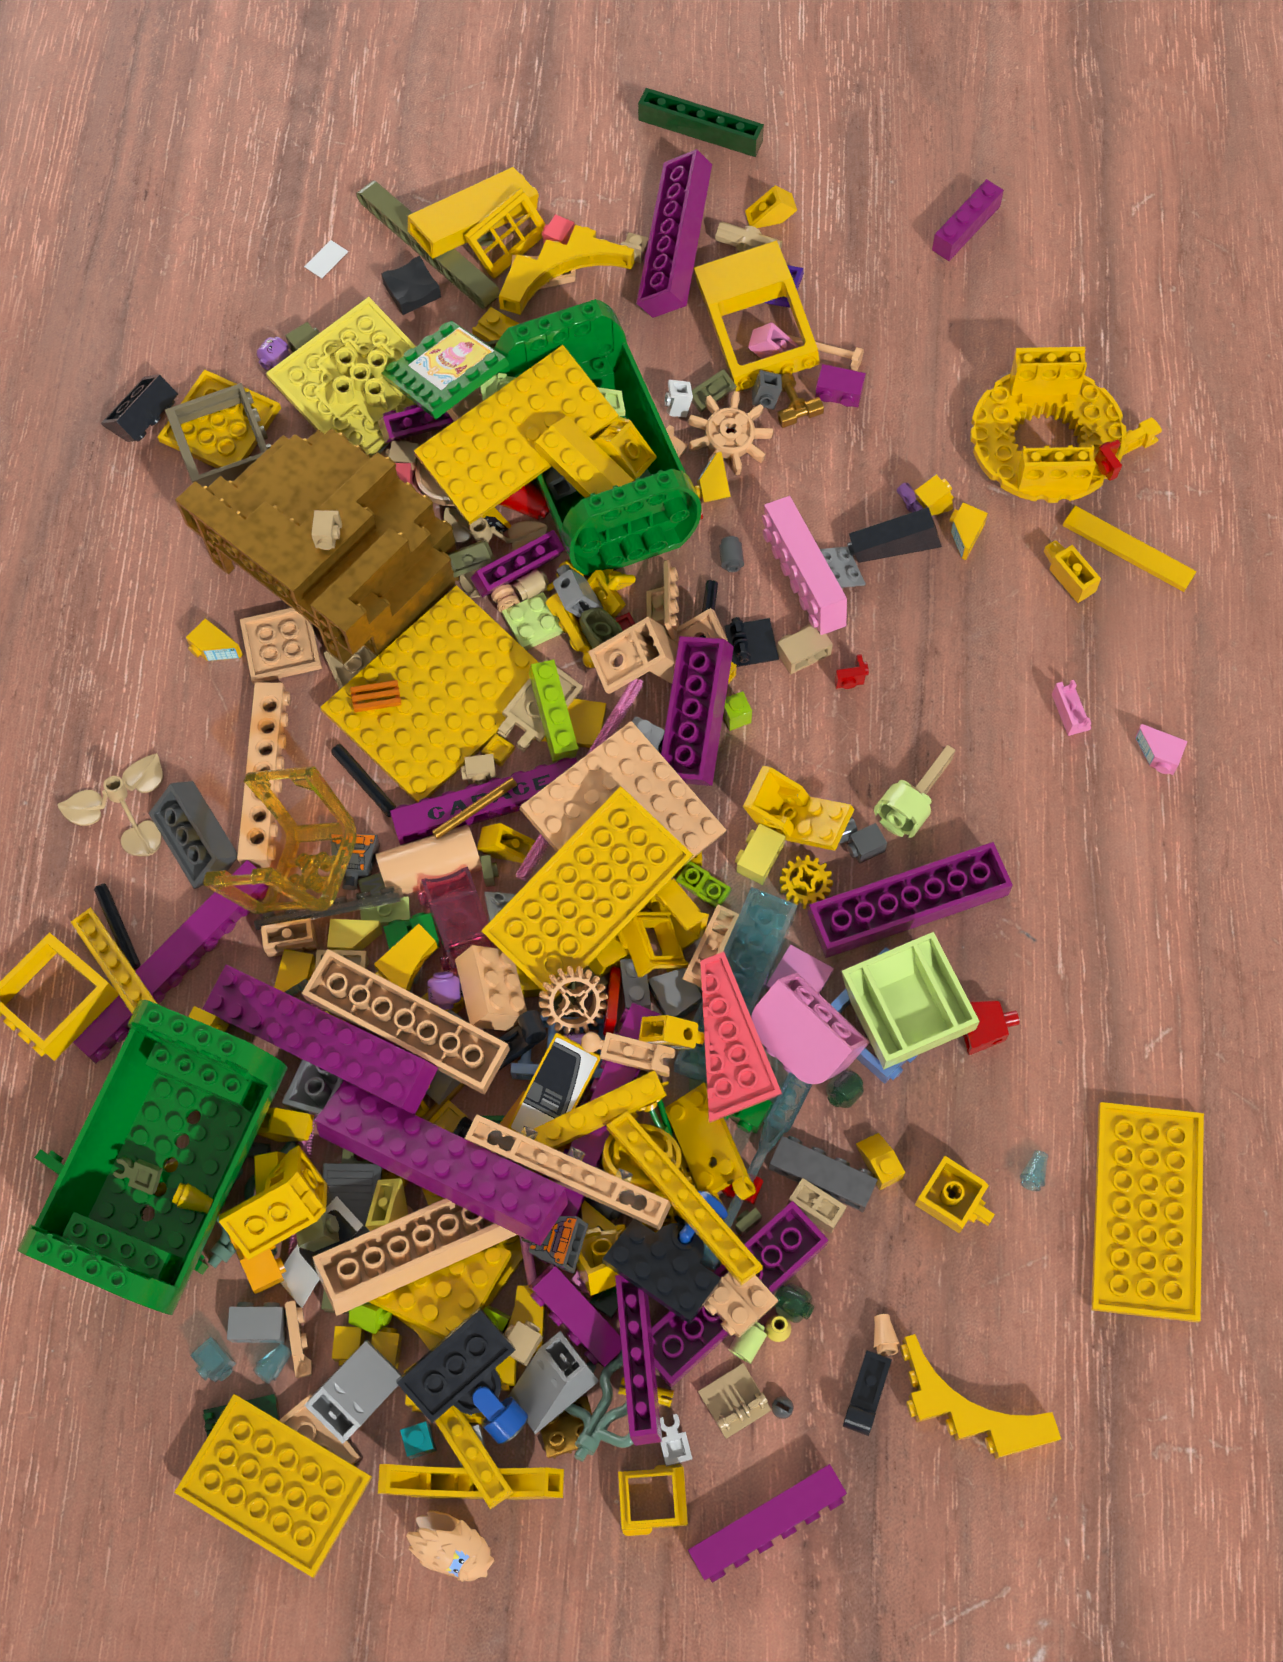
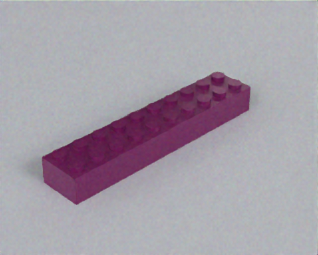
[202,965,438,1115]
[314,1081,568,1246]

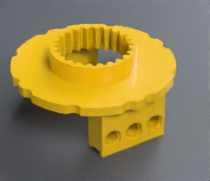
[970,347,1126,503]

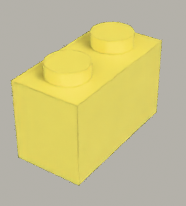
[735,823,786,885]

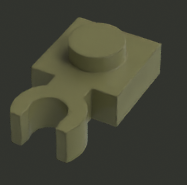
[113,1156,163,1195]

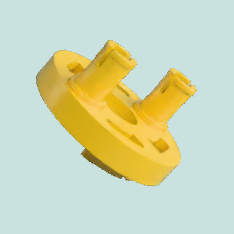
[602,1124,681,1193]

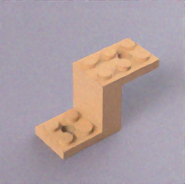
[588,608,728,694]

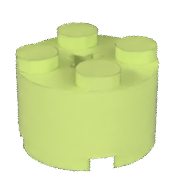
[874,780,932,838]

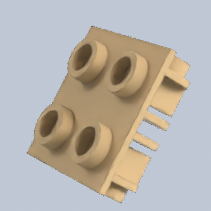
[698,1363,772,1439]

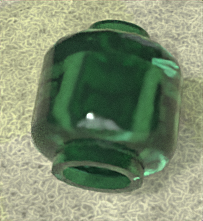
[826,1071,864,1108]
[775,1283,814,1323]

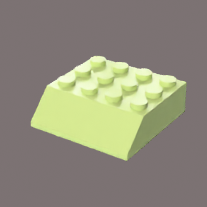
[841,932,980,1070]

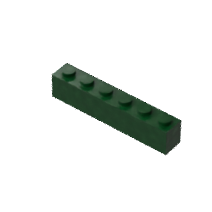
[638,88,764,157]

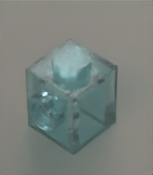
[190,1337,236,1382]

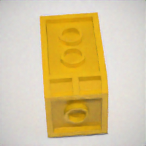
[591,417,657,481]
[743,766,854,851]
[219,1145,327,1260]

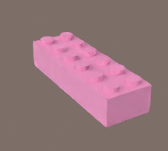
[762,496,847,635]

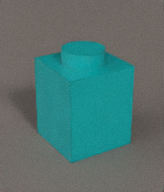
[400,1421,437,1459]

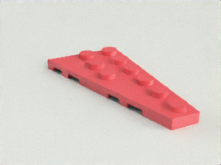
[700,951,782,1123]

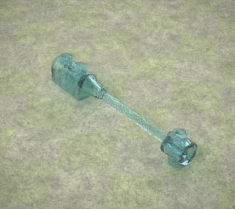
[701,1073,812,1270]

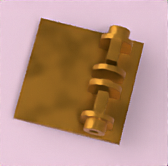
[541,1396,592,1459]

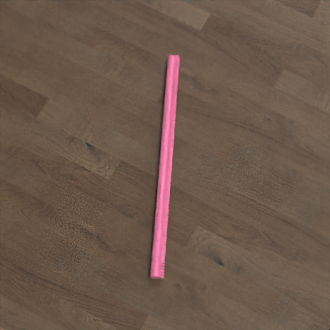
[516,679,643,882]

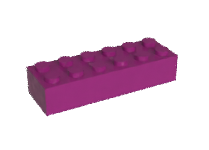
[661,636,734,786]

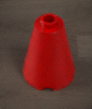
[498,481,550,520]

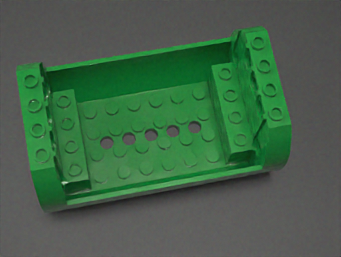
[494,299,701,576]
[17,999,288,1315]

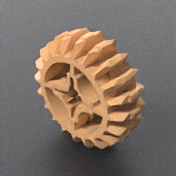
[539,966,608,1035]

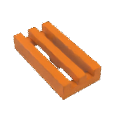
[350,680,401,713]

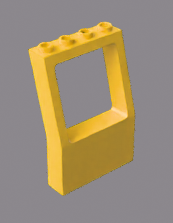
[694,240,820,392]

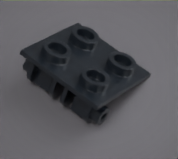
[724,617,779,667]

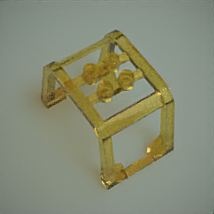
[203,766,357,914]

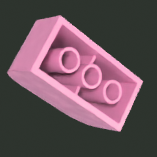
[751,973,870,1084]

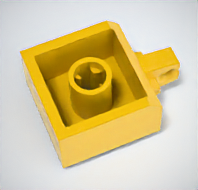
[915,1156,995,1233]

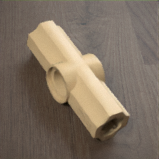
[715,222,782,252]

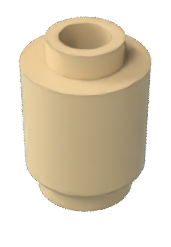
[513,569,549,601]

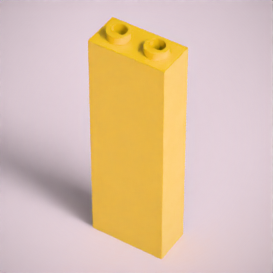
[408,167,539,259]

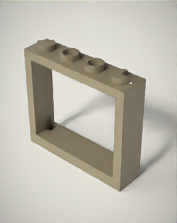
[165,383,271,487]

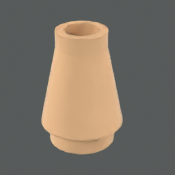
[873,1314,900,1356]

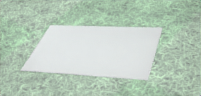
[304,240,348,278]

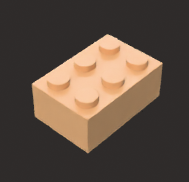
[455,945,527,1031]

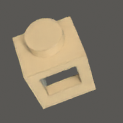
[312,510,342,550]
[461,754,497,785]

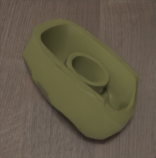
[579,608,623,649]

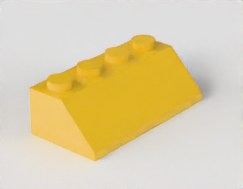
[534,416,634,498]

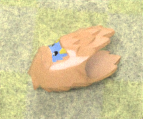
[406,1511,494,1582]

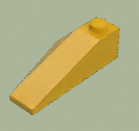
[576,1218,677,1296]

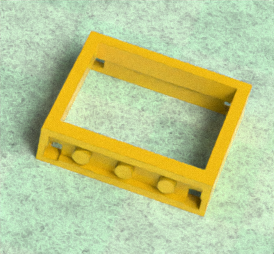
[0,932,119,1061]

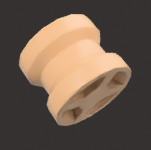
[491,585,520,613]

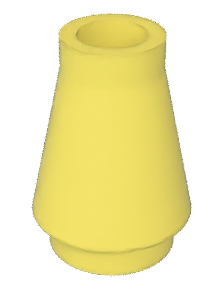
[765,1315,791,1342]

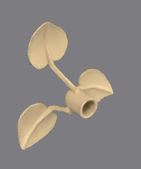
[444,508,548,598]
[58,753,163,856]

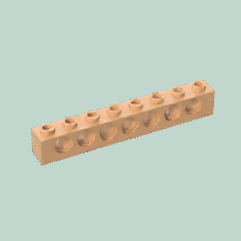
[237,682,290,868]

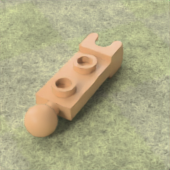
[581,1032,675,1077]

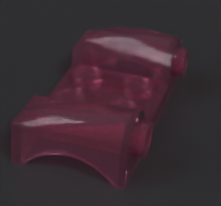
[417,867,497,974]

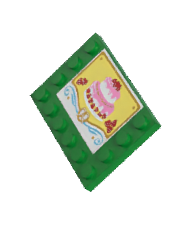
[381,320,509,419]

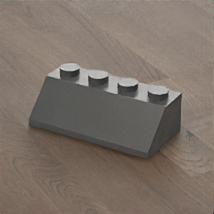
[148,781,238,889]

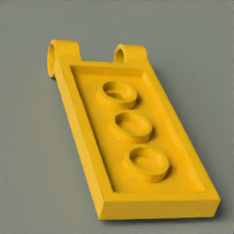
[665,1082,756,1202]

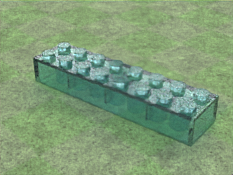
[674,887,797,1083]

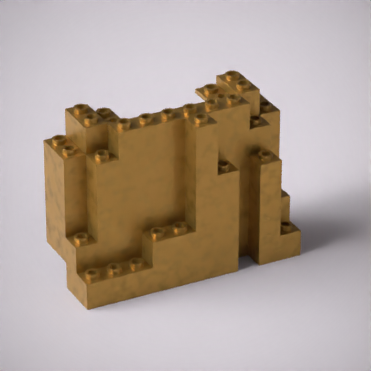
[175,429,457,665]

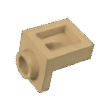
[621,233,649,263]

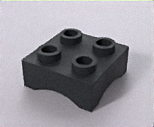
[381,256,441,315]

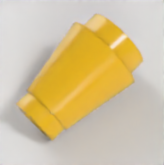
[172,1183,214,1214]

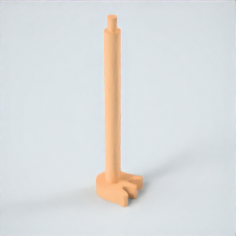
[786,334,864,371]

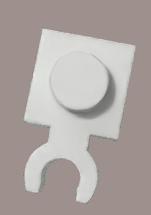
[660,1414,692,1466]

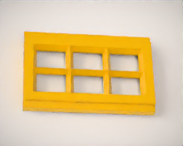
[464,188,546,279]

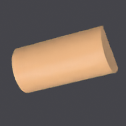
[375,824,482,898]

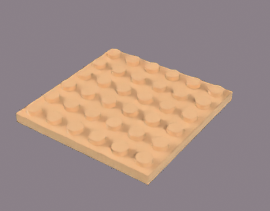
[520,721,726,865]

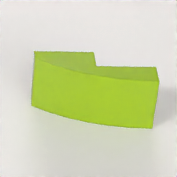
[676,861,732,908]

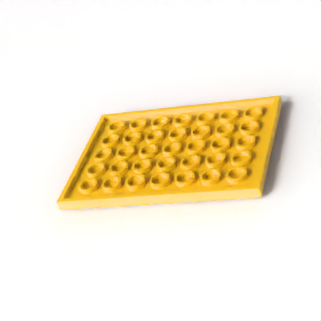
[320,585,539,803]

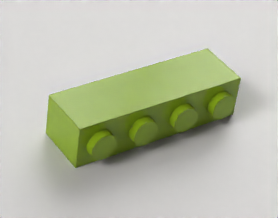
[529,660,578,762]

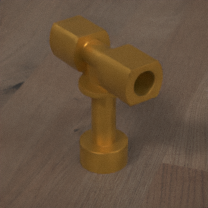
[777,373,824,428]

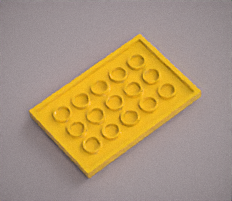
[174,1394,372,1578]

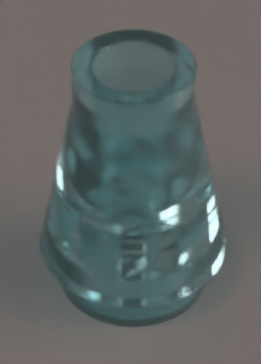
[1020,1151,1049,1191]
[253,1343,292,1384]

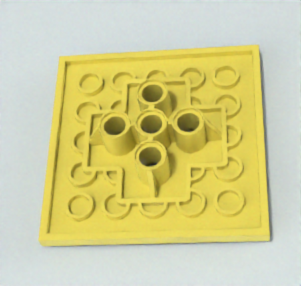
[266,297,419,457]

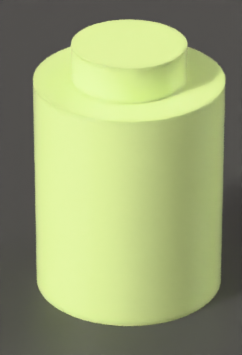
[728,1322,767,1364]

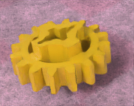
[779,855,833,909]

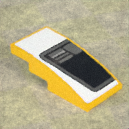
[508,1033,601,1134]

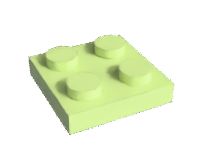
[502,592,564,650]

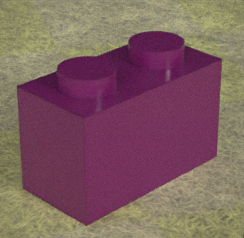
[815,364,866,408]

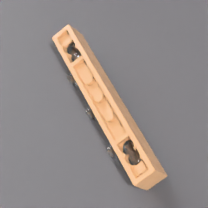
[465,1114,671,1230]

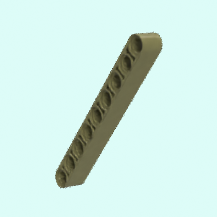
[356,180,500,309]

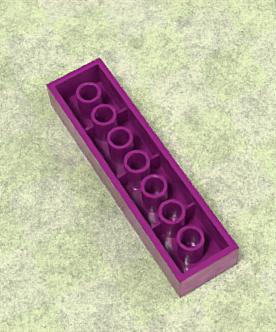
[636,149,712,318]
[808,842,1013,958]
[651,1201,828,1388]

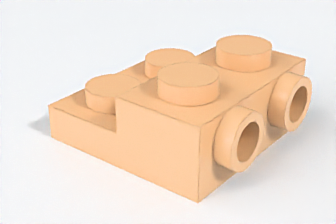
[704,1272,778,1338]

